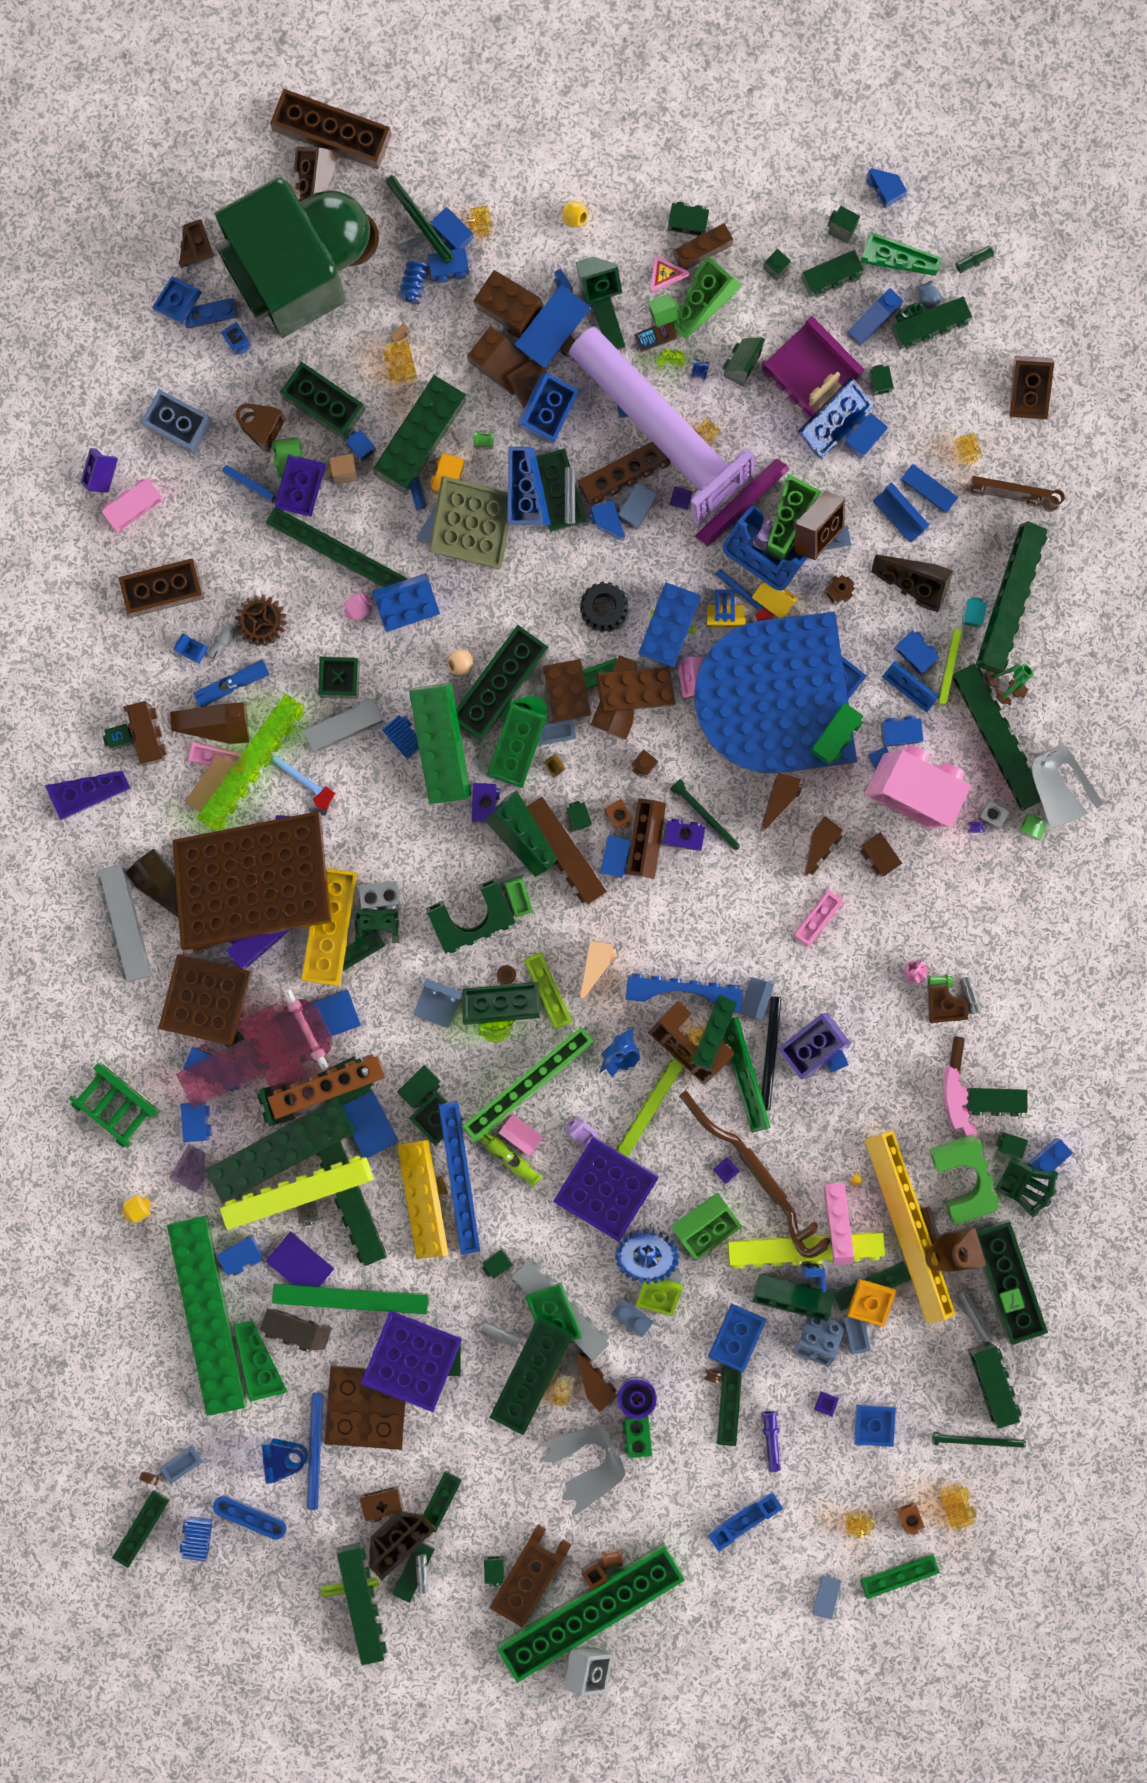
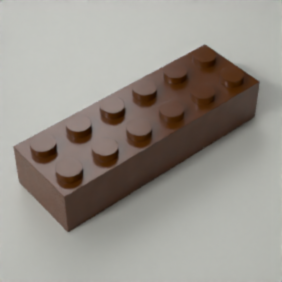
[270,88,392,170]

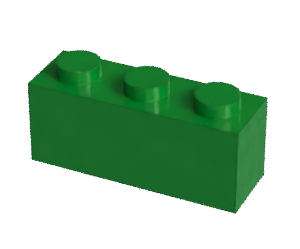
[810,703,864,765]

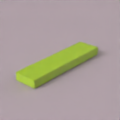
[937,628,962,706]
[524,952,572,1030]

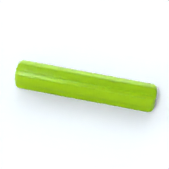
[321,1578,378,1598]

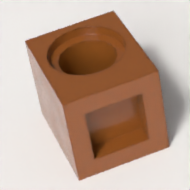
[604,799,633,830]
[896,1502,925,1535]

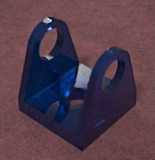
[261,1438,308,1484]

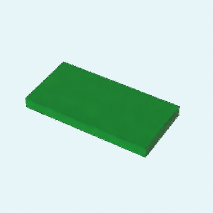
[487,703,547,788]

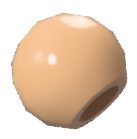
[447,650,474,676]

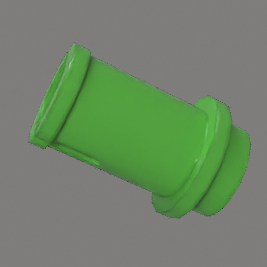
[928,974,953,989]

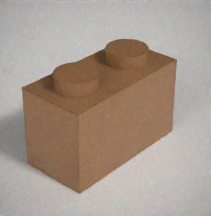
[327,454,359,484]

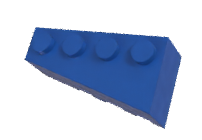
[507,447,551,525]

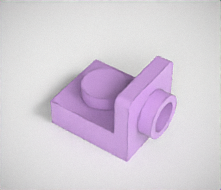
[565,1116,598,1148]

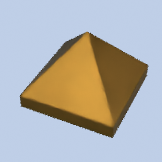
[543,753,565,778]

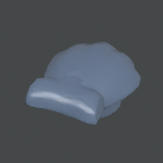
[917,280,942,308]

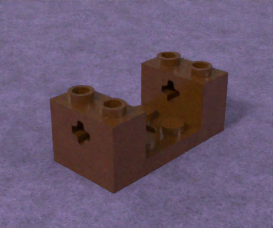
[647,1001,735,1085]

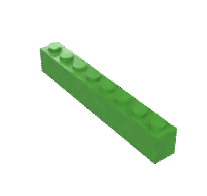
[462,1027,594,1143]

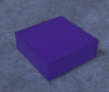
[669,486,693,511]
[713,1157,740,1184]
[814,1391,839,1416]

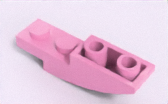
[943,1065,977,1138]

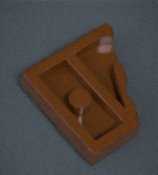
[178,219,214,268]

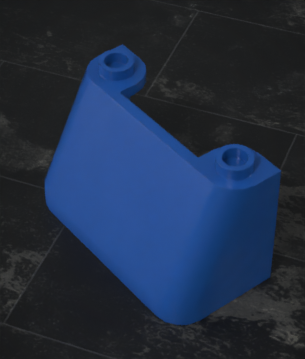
[723,505,808,591]

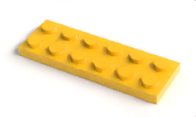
[301,868,358,987]
[397,1140,448,1259]

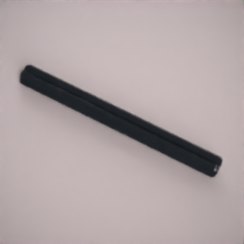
[761,996,782,1111]

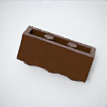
[674,223,733,270]

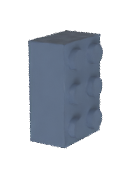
[141,389,212,454]

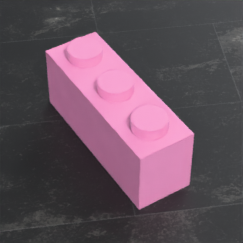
[102,478,164,533]

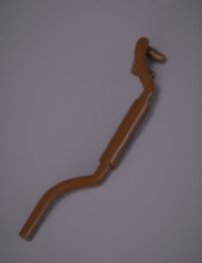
[679,1090,830,1258]

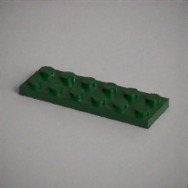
[489,1316,573,1436]

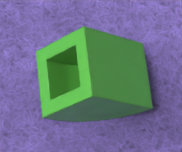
[1019,813,1047,841]

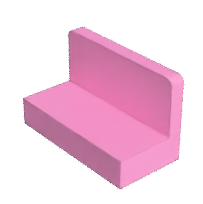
[678,657,705,698]
[499,1115,543,1156]

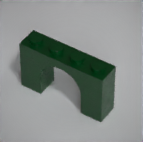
[426,878,516,953]

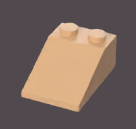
[580,941,616,999]

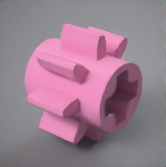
[903,960,929,984]

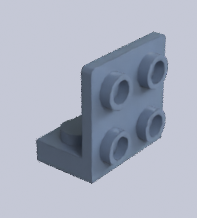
[414,979,463,1028]
[793,1317,845,1367]

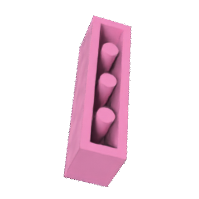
[824,1183,854,1266]

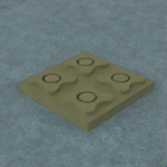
[428,476,509,569]

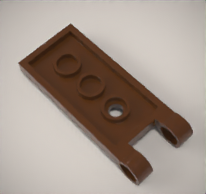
[966,476,1065,512]
[489,1524,571,1628]

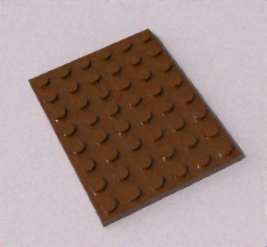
[173,811,331,951]

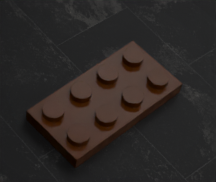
[596,667,676,713]

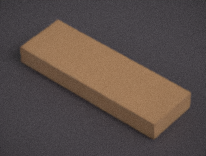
[185,754,234,812]

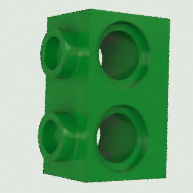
[622,1416,652,1458]

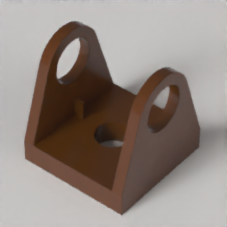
[236,403,286,453]
[926,1228,986,1272]

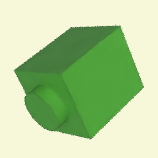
[648,294,679,327]

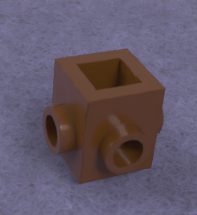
[824,574,855,606]

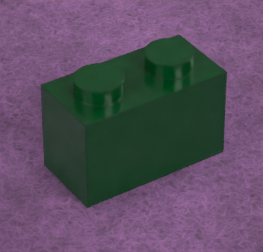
[667,202,709,236]
[827,205,860,244]
[397,1065,441,1108]

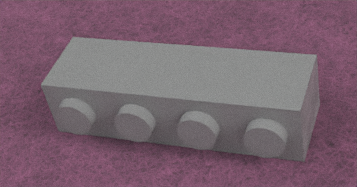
[303,698,384,753]

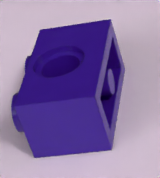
[471,783,500,823]
[663,819,706,851]

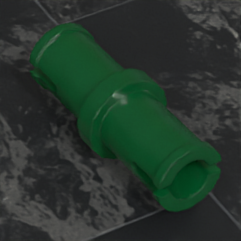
[955,245,994,274]

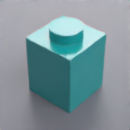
[962,597,987,628]

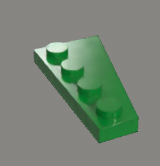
[860,232,942,276]
[234,1320,288,1401]

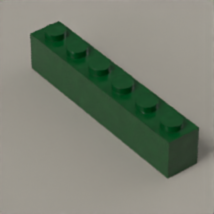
[336,1542,387,1666]

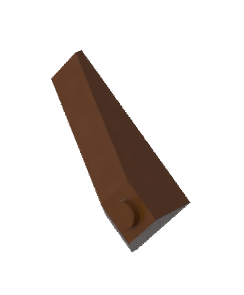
[294,147,337,202]
[170,702,250,744]

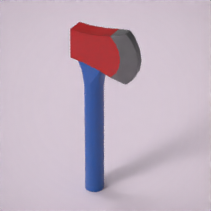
[716,569,775,623]

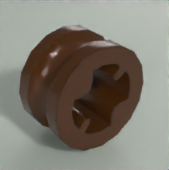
[704,1369,723,1383]

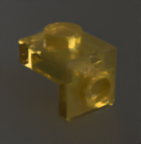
[549,1373,575,1406]

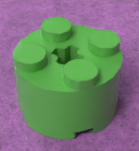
[272,437,304,478]

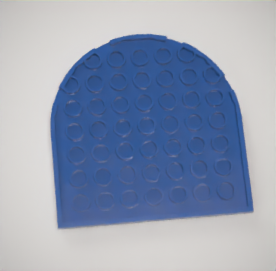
[694,611,857,774]

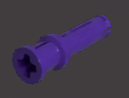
[761,1411,781,1472]

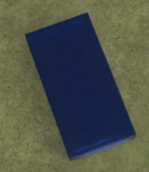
[797,377,874,459]

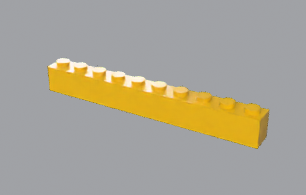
[864,1130,956,1324]

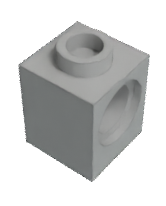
[977,801,1009,830]

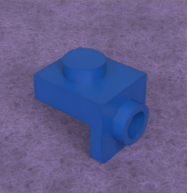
[174,633,209,664]

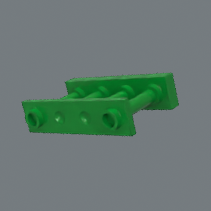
[68,1063,160,1148]

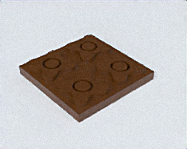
[158,954,252,1046]
[324,1365,406,1450]

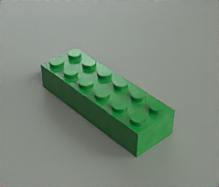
[409,682,471,804]

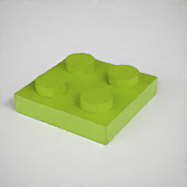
[636,1279,683,1317]

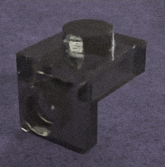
[297,1200,319,1226]

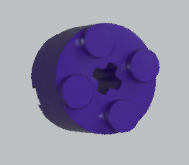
[617,1377,657,1419]

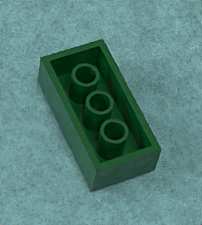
[280,361,366,440]
[968,1342,1022,1429]

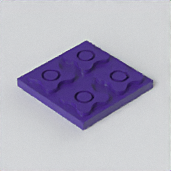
[553,1136,659,1242]
[361,1310,462,1412]

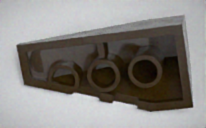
[871,554,953,613]
[126,849,178,918]

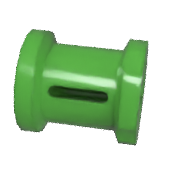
[473,431,494,449]

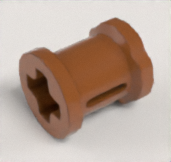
[602,1549,624,1570]

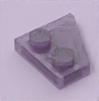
[169,1143,206,1195]

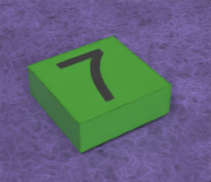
[999,1288,1025,1313]

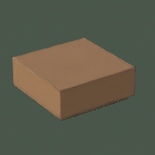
[390,323,409,346]

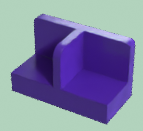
[80,448,118,493]

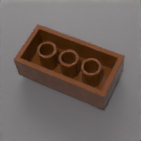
[118,558,205,618]

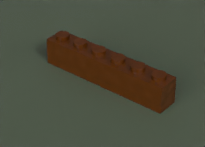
[527,797,607,905]

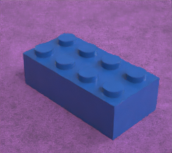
[638,582,701,669]

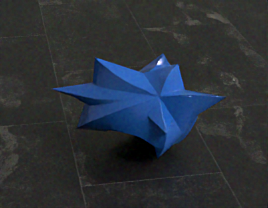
[599,1028,640,1077]

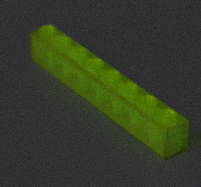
[197,693,306,831]

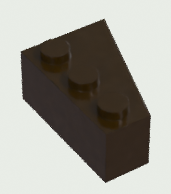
[260,1309,332,1353]

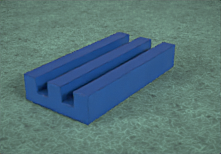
[715,589,735,622]

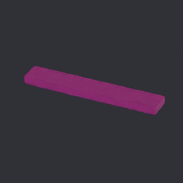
[695,458,789,547]

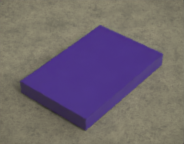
[274,454,326,517]
[266,1231,335,1287]

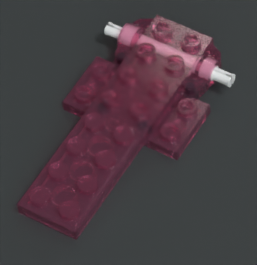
[176,991,333,1109]

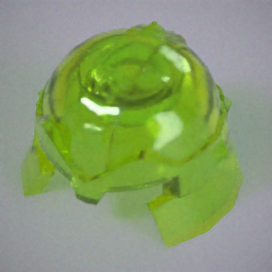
[478,1020,515,1043]

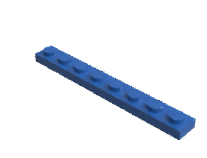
[438,1101,480,1255]

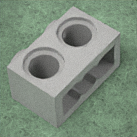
[359,881,401,910]

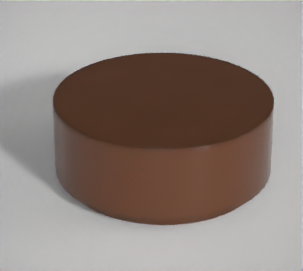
[497,965,516,984]
[139,1471,159,1486]

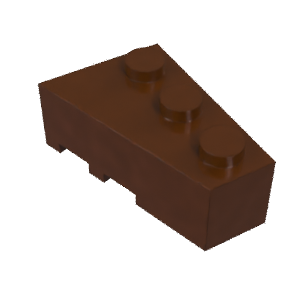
[123,701,167,766]

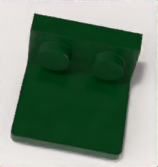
[257,1082,296,1127]

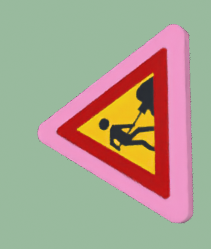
[651,256,689,292]

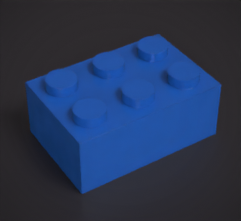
[516,372,579,444]
[372,573,440,632]

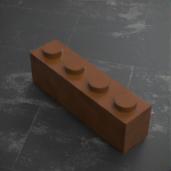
[626,798,666,879]

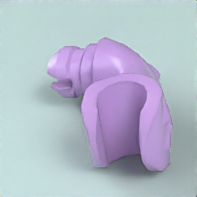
[752,520,774,551]

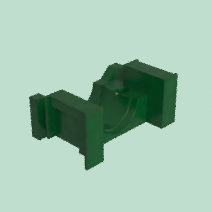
[355,909,400,944]

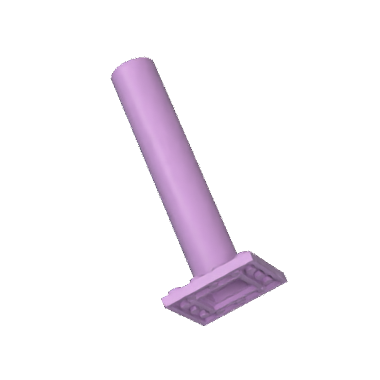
[569,327,754,526]

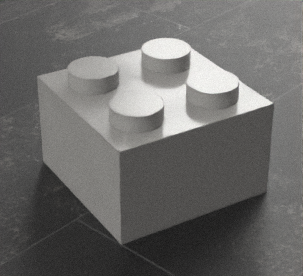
[564,1647,613,1696]

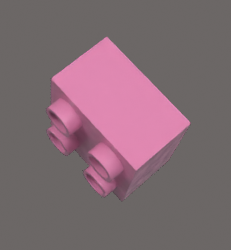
[863,745,971,829]

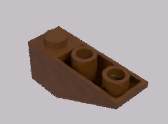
[804,816,843,876]
[576,1351,617,1412]

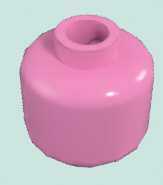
[344,593,373,621]

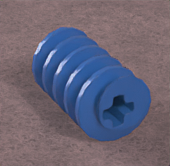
[398,261,430,305]

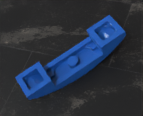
[708,1492,783,1552]

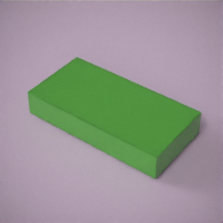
[504,875,533,918]

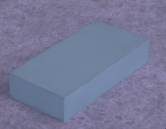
[538,720,576,746]
[843,1315,871,1355]
[160,1445,203,1484]
[813,1575,841,1620]

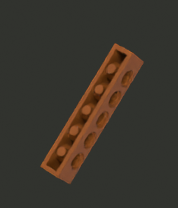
[268,1054,386,1119]

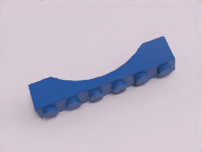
[625,973,743,1013]

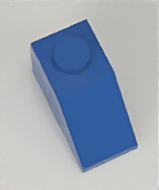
[589,500,625,541]

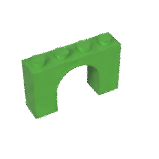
[929,1134,999,1225]

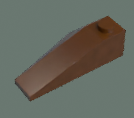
[590,655,637,740]

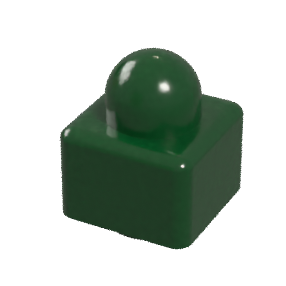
[214,177,370,339]

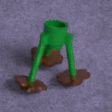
[985,663,1033,706]

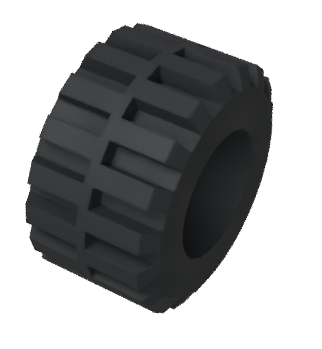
[580,582,628,633]

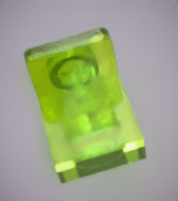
[656,348,686,371]

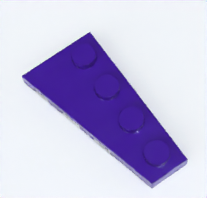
[45,771,131,820]

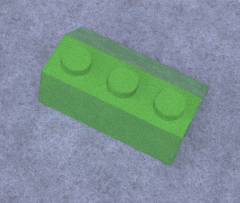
[671,1192,742,1261]

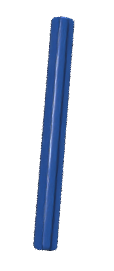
[307,1393,323,1510]

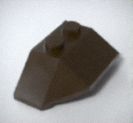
[369,1510,436,1580]

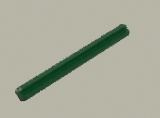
[386,175,454,264]

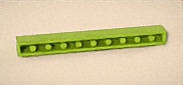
[616,1058,683,1157]

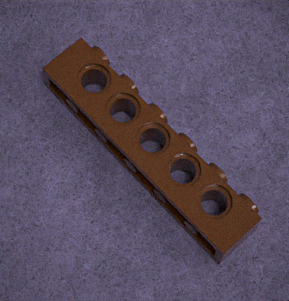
[578,442,671,505]

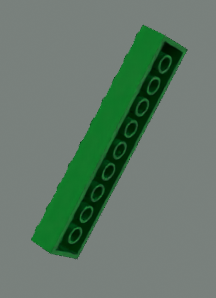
[167,1215,247,1416]
[497,1542,685,1683]

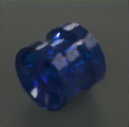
[691,358,710,381]

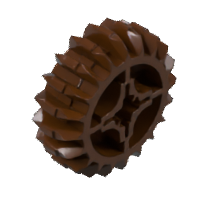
[235,595,287,647]

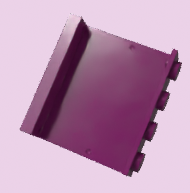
[761,315,865,421]

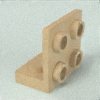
[808,372,851,423]

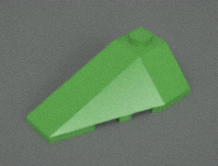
[672,256,742,339]

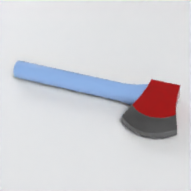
[272,756,336,815]

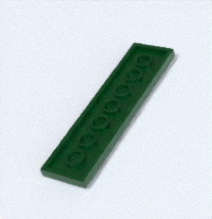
[205,1098,356,1204]

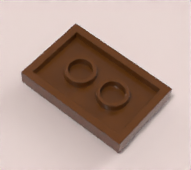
[543,659,591,723]

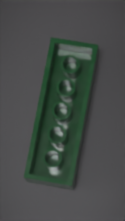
[373,375,466,495]
[456,625,549,742]
[976,1220,1048,1345]

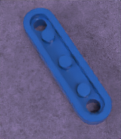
[213,1496,287,1540]

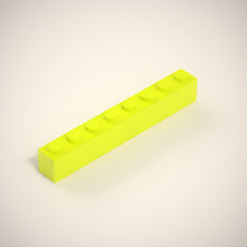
[219,1156,374,1230]
[728,1232,885,1269]

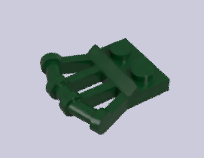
[995,1157,1058,1217]

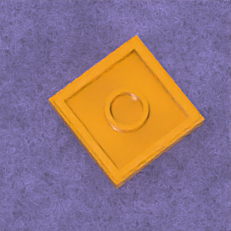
[846,1279,896,1327]

